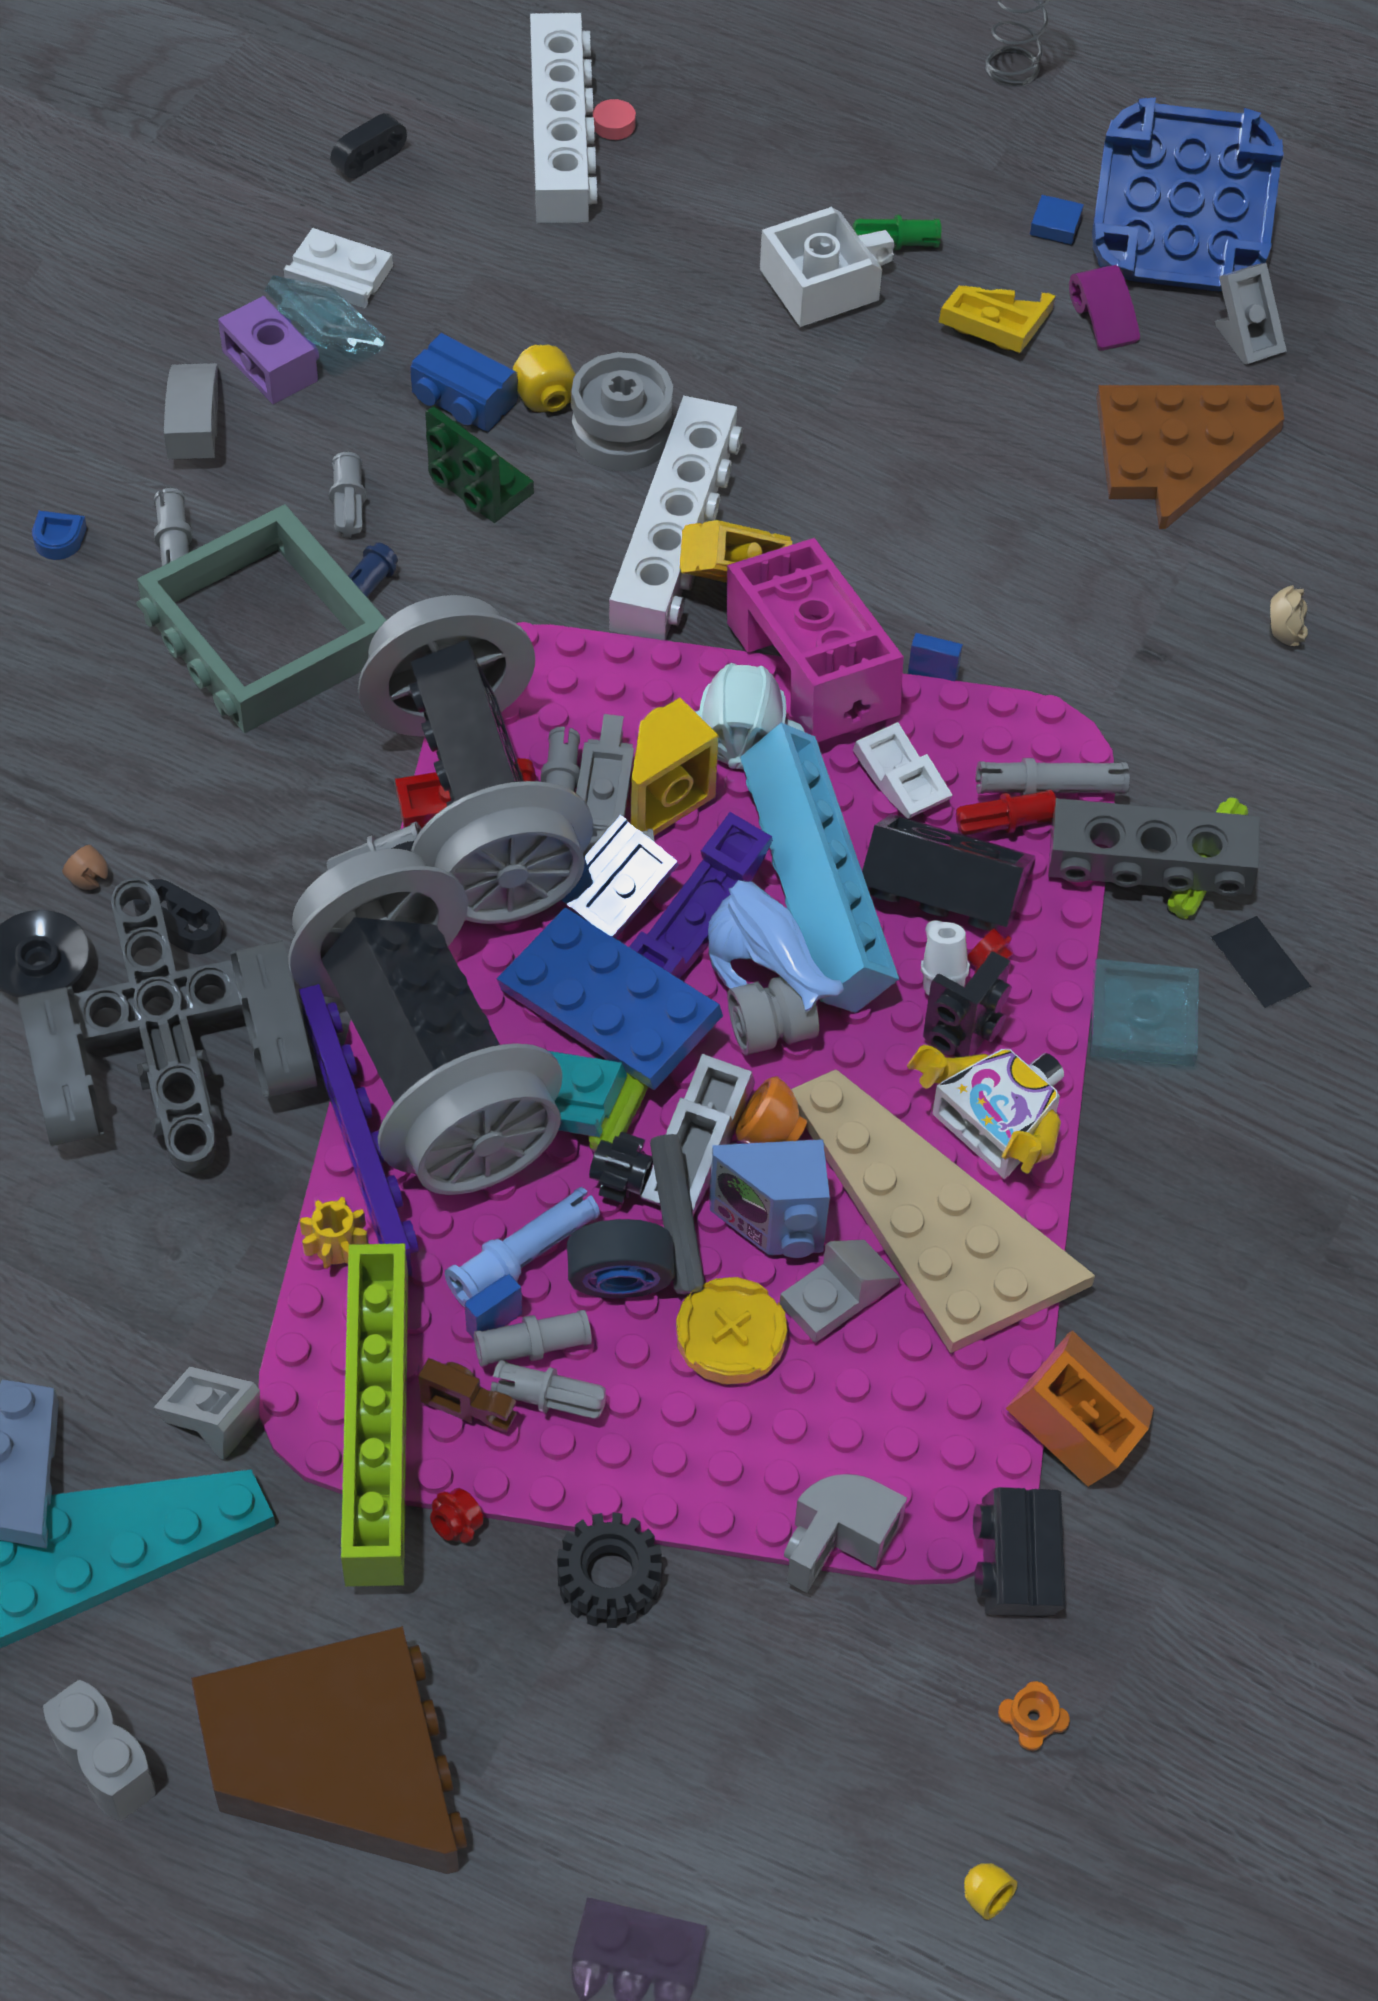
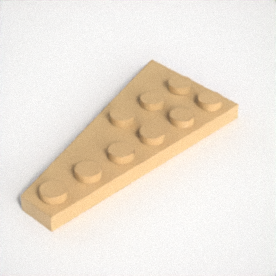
[791,1069,1095,1353]

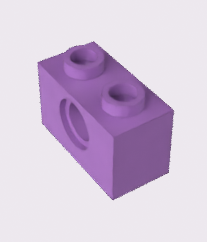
[218,296,319,404]

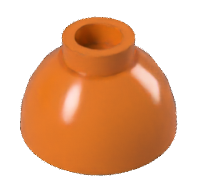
[736,1076,807,1144]

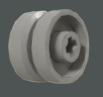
[571,352,673,472]

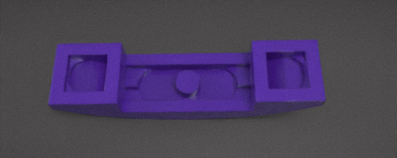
[630,812,773,978]

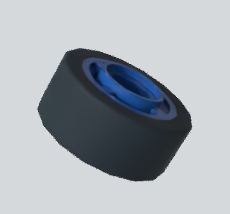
[567,1219,674,1298]

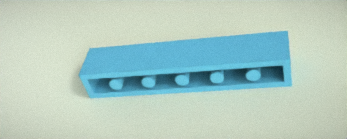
[740,722,899,1013]

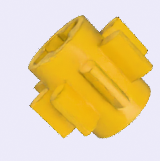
[300,1197,369,1269]

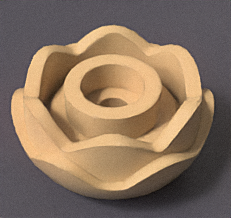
[1270,586,1308,646]

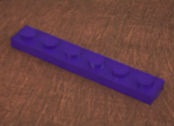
[299,984,419,1276]

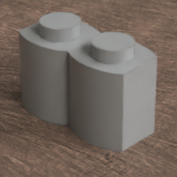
[43,1680,156,1821]

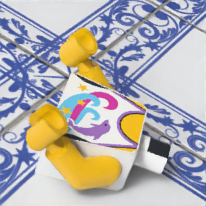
[907,1045,1064,1179]

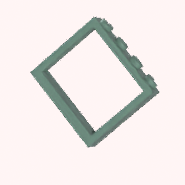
[136,504,386,734]

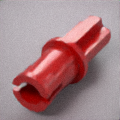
[956,789,1056,835]

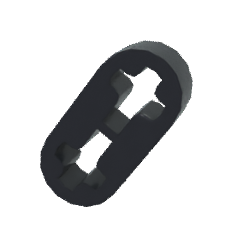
[330,113,407,179]
[133,879,223,954]

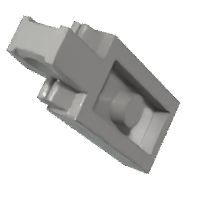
[576,714,634,836]

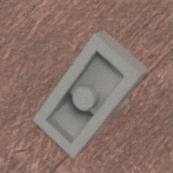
[1215,263,1287,364]
[780,1240,900,1343]
[153,1366,260,1460]

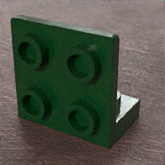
[425,406,534,523]

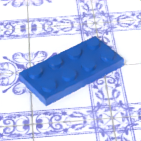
[497,907,723,1090]

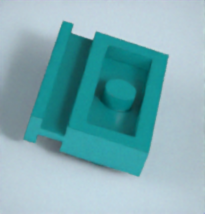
[549,1051,627,1137]

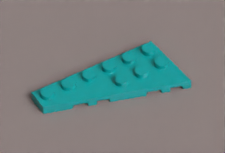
[0,1469,276,1649]

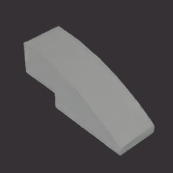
[164,363,218,459]
[641,1054,755,1215]

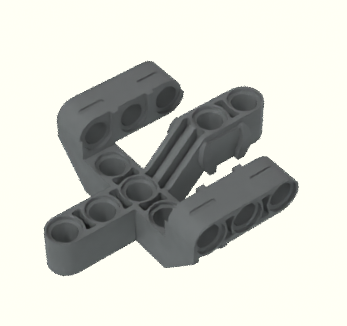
[18,878,317,1173]

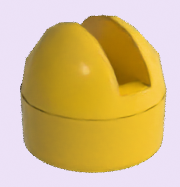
[964,1863,1017,1920]

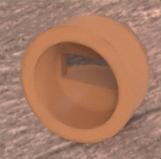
[62,845,108,890]

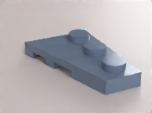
[0,1379,59,1548]

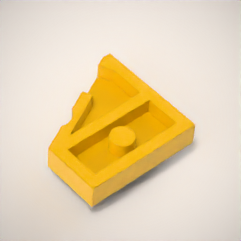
[939,286,1056,353]

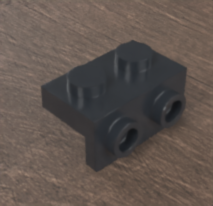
[923,951,1012,1058]

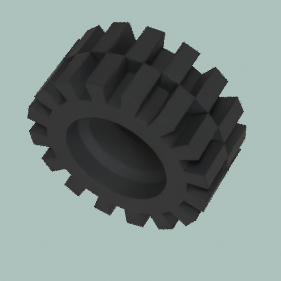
[557,1512,662,1628]

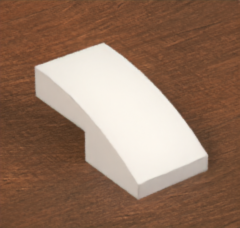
[853,722,952,819]

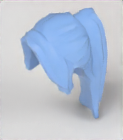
[708,880,844,1012]

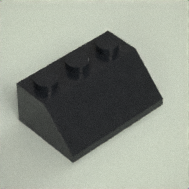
[862,814,1035,931]

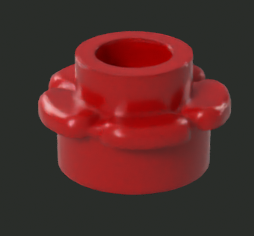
[967,928,1014,973]
[430,1488,483,1543]

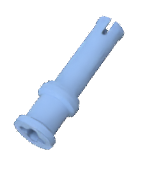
[444,1187,600,1307]

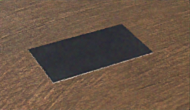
[1211,916,1311,1008]

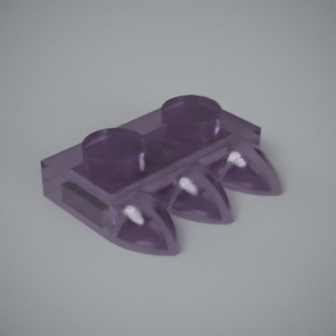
[571,1897,707,2001]

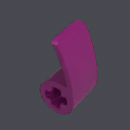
[1069,265,1140,351]

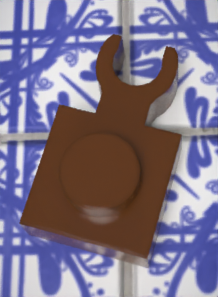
[418,1358,517,1432]

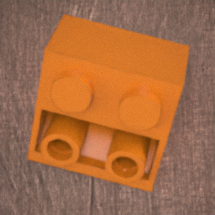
[1005,1330,1154,1487]

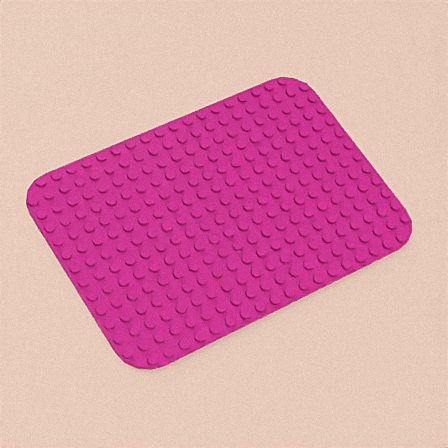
[259,622,1115,1585]

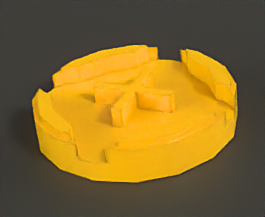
[676,1277,787,1384]

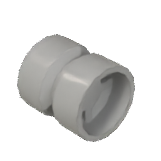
[727,976,819,1055]

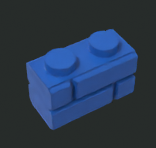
[410,333,518,432]

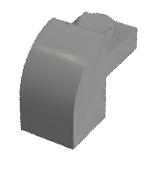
[784,1474,907,1593]

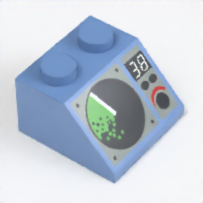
[709,1140,830,1258]

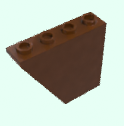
[191,1626,467,1874]

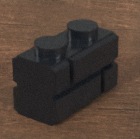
[973,1487,1065,1617]

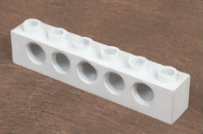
[530,13,597,223]
[609,395,743,640]

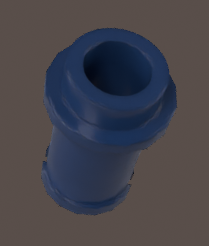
[348,543,398,598]

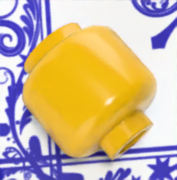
[512,345,576,412]

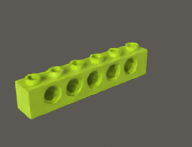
[341,1243,408,1587]

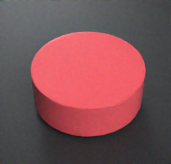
[593,99,636,140]

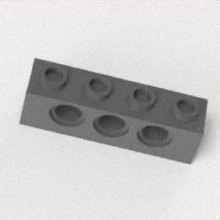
[1048,798,1260,896]

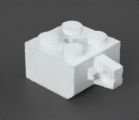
[760,207,894,327]

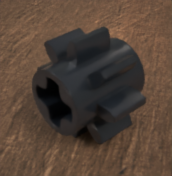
[589,1132,653,1203]

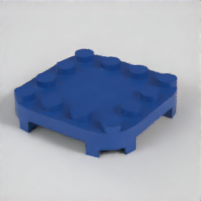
[1092,97,1283,291]

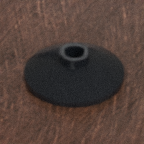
[0,910,89,997]

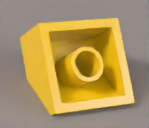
[631,697,718,835]

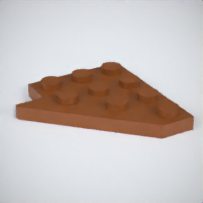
[1096,385,1285,529]

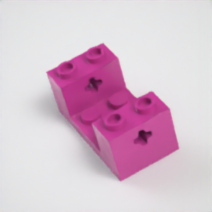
[727,538,904,742]

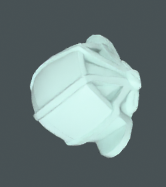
[695,663,804,770]

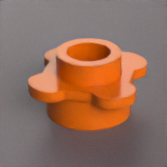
[998,1681,1070,1751]

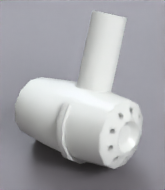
[921,920,970,996]

